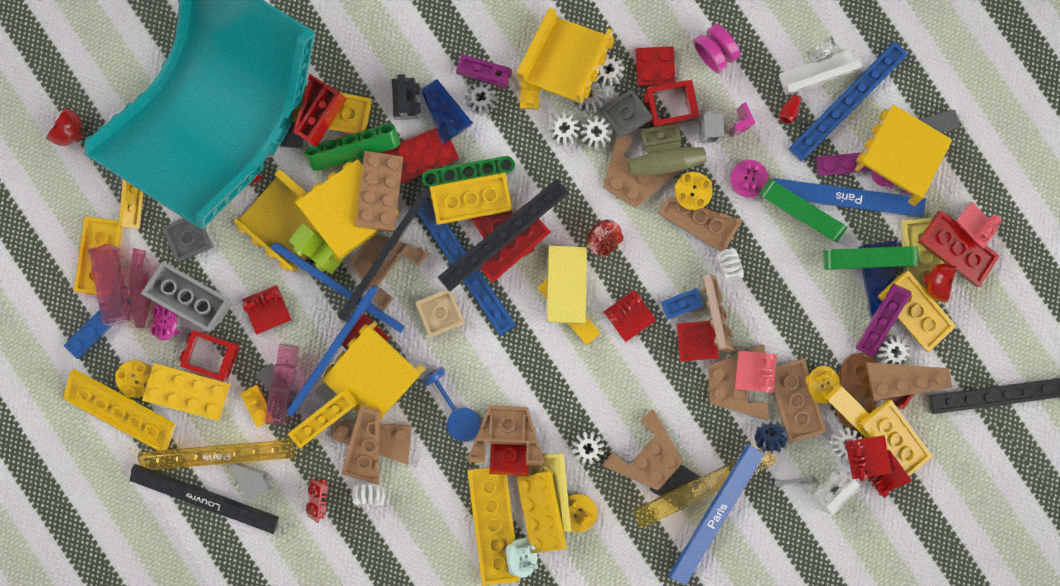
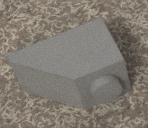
[231,462,273,501]

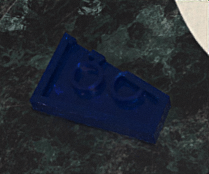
[421,79,473,145]

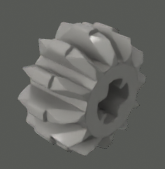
[465,82,497,115]
[574,82,606,114]

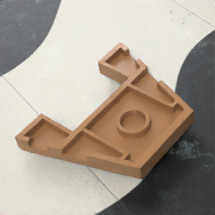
[603,135,681,208]
[349,234,430,312]
[707,345,769,420]
[468,405,544,466]
[602,409,684,490]

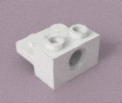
[812,470,860,516]

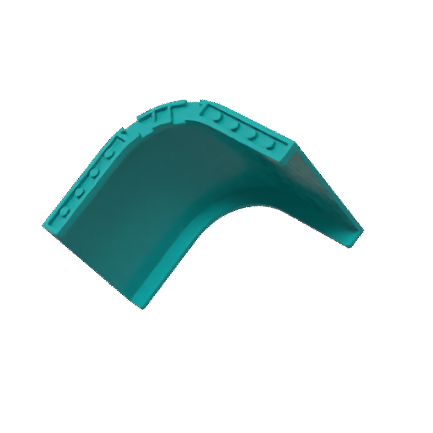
[84,0,315,230]

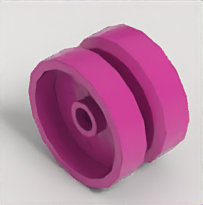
[693,23,741,74]

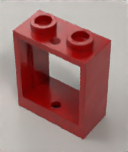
[643,79,700,128]
[179,330,240,382]

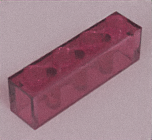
[88,244,133,326]

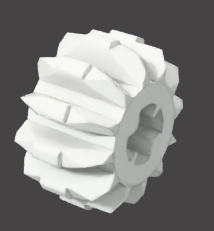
[596,54,625,87]
[548,113,581,146]
[580,116,612,149]
[717,248,744,282]
[877,336,911,365]
[829,427,862,461]
[572,432,604,465]
[352,484,385,506]

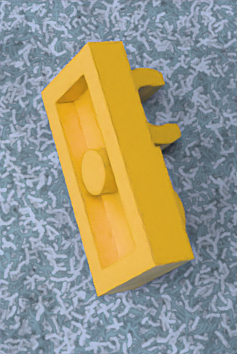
[520,82,540,110]
[240,385,275,427]

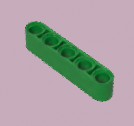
[305,123,401,171]
[422,156,515,189]
[759,178,848,243]
[823,246,919,270]

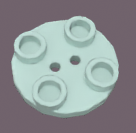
[506,538,538,578]

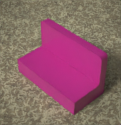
[729,102,756,137]

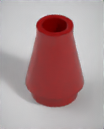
[779,94,802,124]

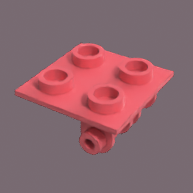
[956,202,1002,249]
[735,351,777,393]

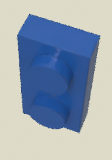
[661,288,704,319]

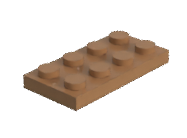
[355,151,403,232]
[774,358,826,443]

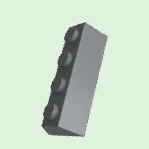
[141,261,232,333]

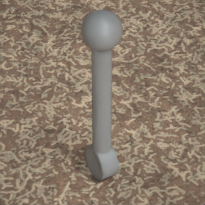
[774,475,814,487]

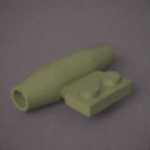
[628,123,707,176]

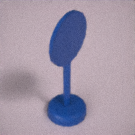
[420,366,481,442]

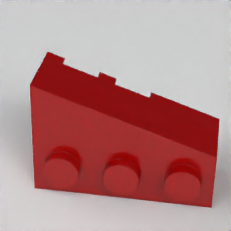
[294,74,347,147]

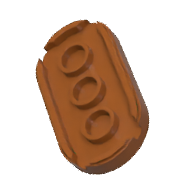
[835,353,877,429]

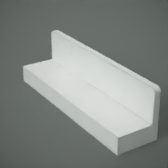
[779,50,862,96]

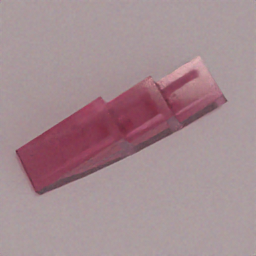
[129,248,151,328]
[265,343,299,426]

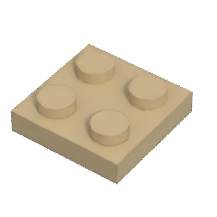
[415,290,465,338]

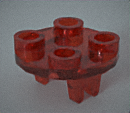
[587,219,624,257]

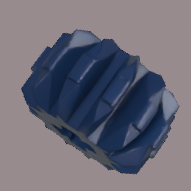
[754,421,788,455]

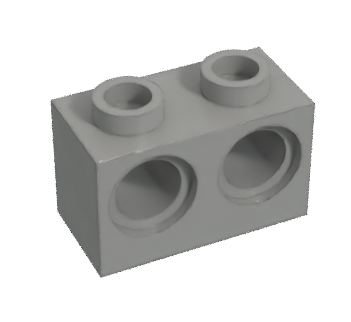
[699,110,724,143]

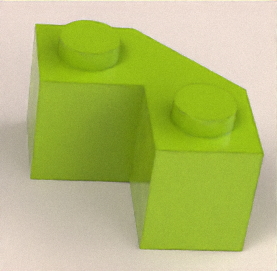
[289,223,345,274]

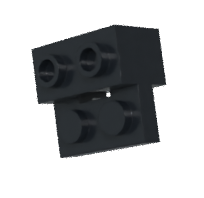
[391,74,421,120]

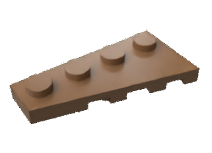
[657,197,743,252]
[702,274,738,354]
[866,362,952,401]
[341,404,380,484]
[333,420,412,464]

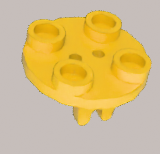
[674,172,713,210]
[115,359,152,398]
[806,366,840,404]
[568,493,598,532]

